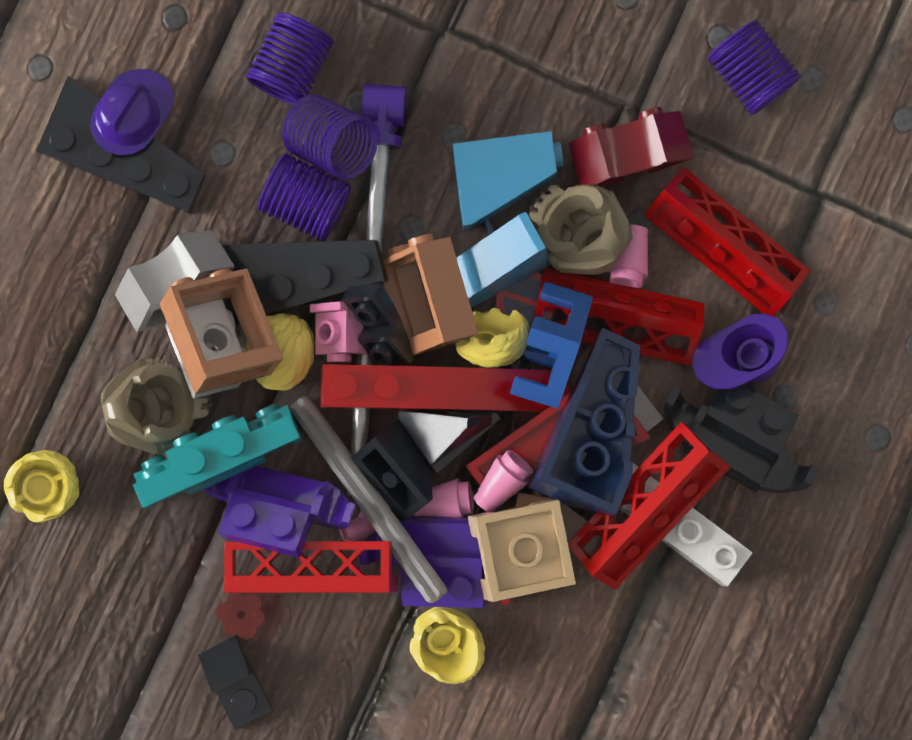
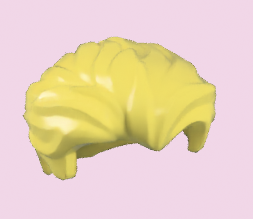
[455,308,530,368]
[245,313,314,391]
[4,450,79,523]
[410,607,485,684]

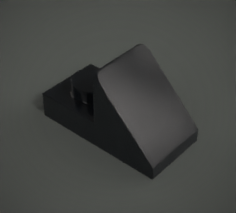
[198,635,273,730]

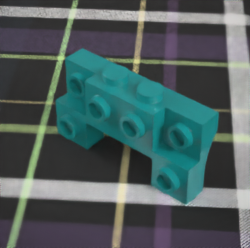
[133,404,301,510]

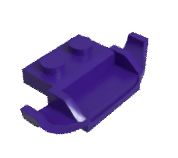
[202,466,356,558]
[359,517,487,608]

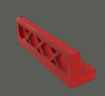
[644,167,811,317]
[530,267,705,366]
[568,422,730,590]
[224,541,398,593]

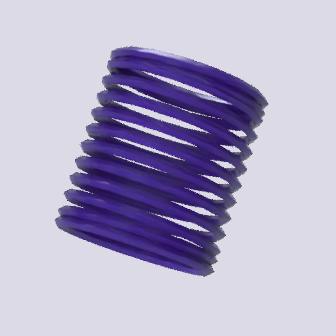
[245,12,334,105]
[706,20,802,116]
[282,94,378,180]
[257,153,351,242]

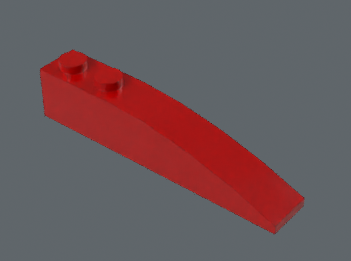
[320,364,569,412]

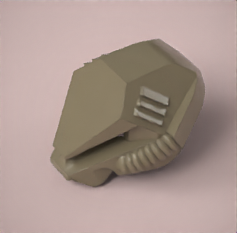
[529,184,633,275]
[101,358,213,454]

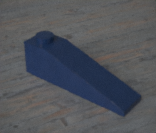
[528,328,640,516]

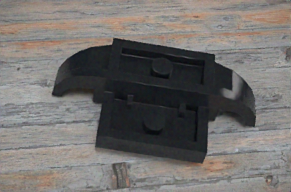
[664,384,819,493]

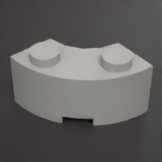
[115,230,235,332]

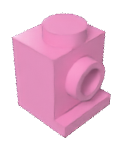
[310,301,368,364]

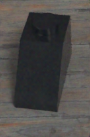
[351,418,433,522]

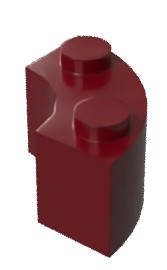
[568,107,694,187]

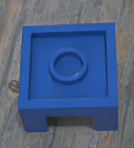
[510,282,593,409]

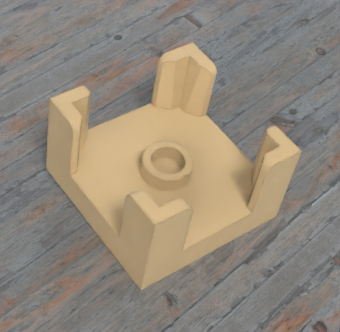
[468,499,576,602]

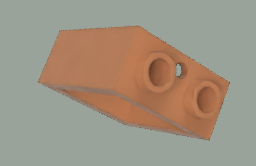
[380,234,478,356]
[160,268,283,395]

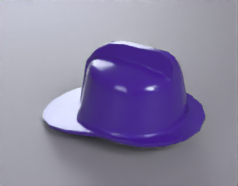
[90,69,174,155]
[692,314,789,390]

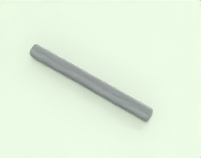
[290,396,447,603]

